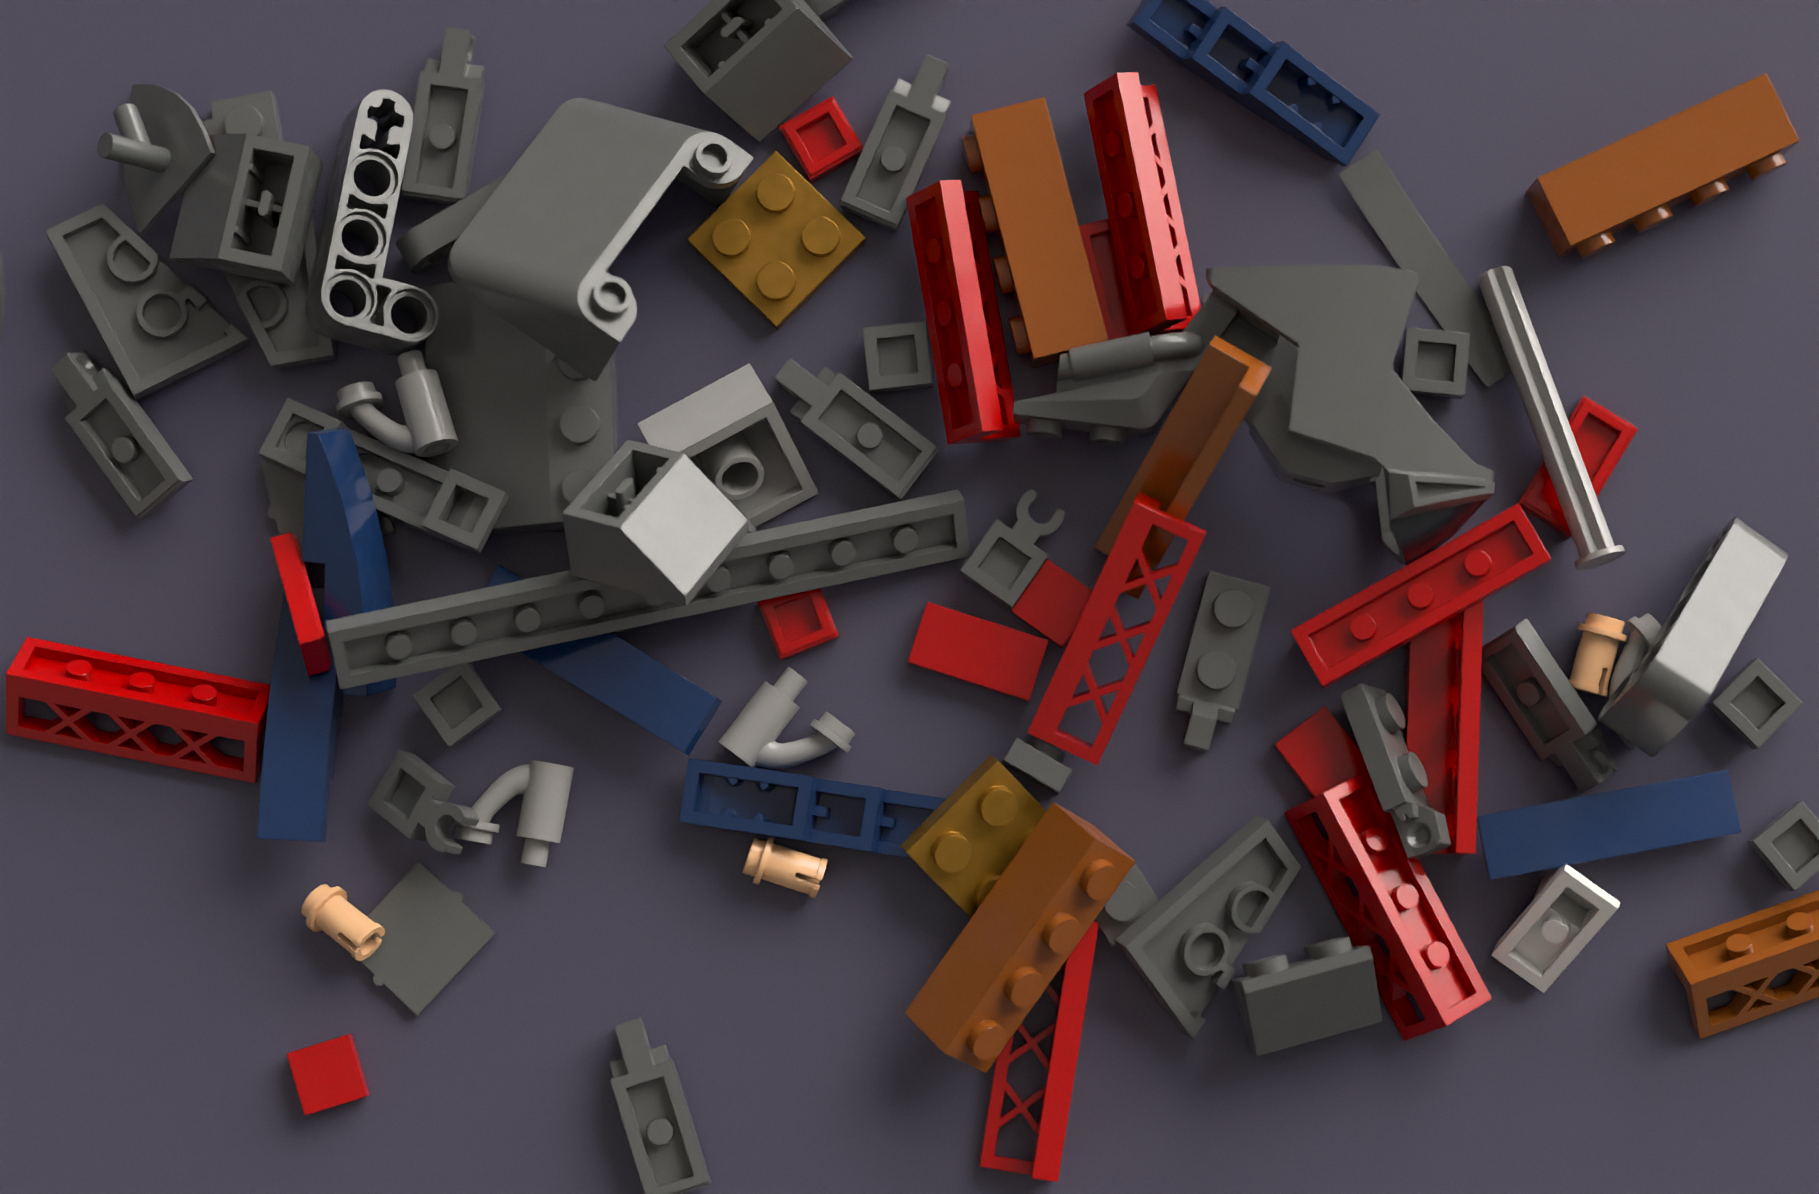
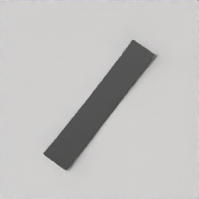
[1339,149,1511,387]

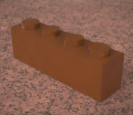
[1526,73,1800,259]
[961,97,1108,369]
[904,802,1136,1073]

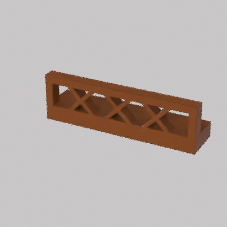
[1094,335,1272,600]
[1666,890,1819,1039]

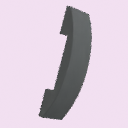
[258,397,509,553]

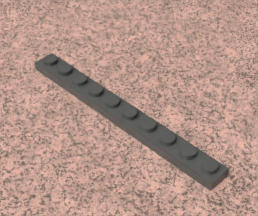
[326,489,971,690]

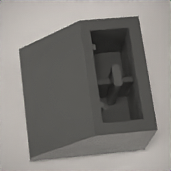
[663,0,854,142]
[169,133,324,286]
[562,439,749,606]
[1230,937,1382,1056]

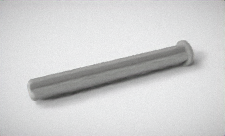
[1479,266,1625,571]

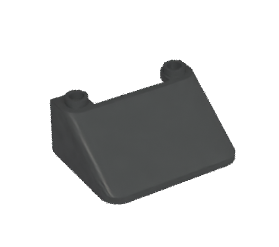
[448,98,754,381]

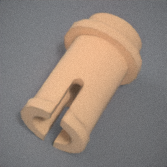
[1569,612,1628,697]
[742,836,828,898]
[301,884,385,961]

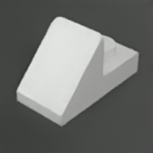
[1491,864,1620,993]

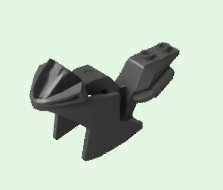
[1013,265,1495,565]

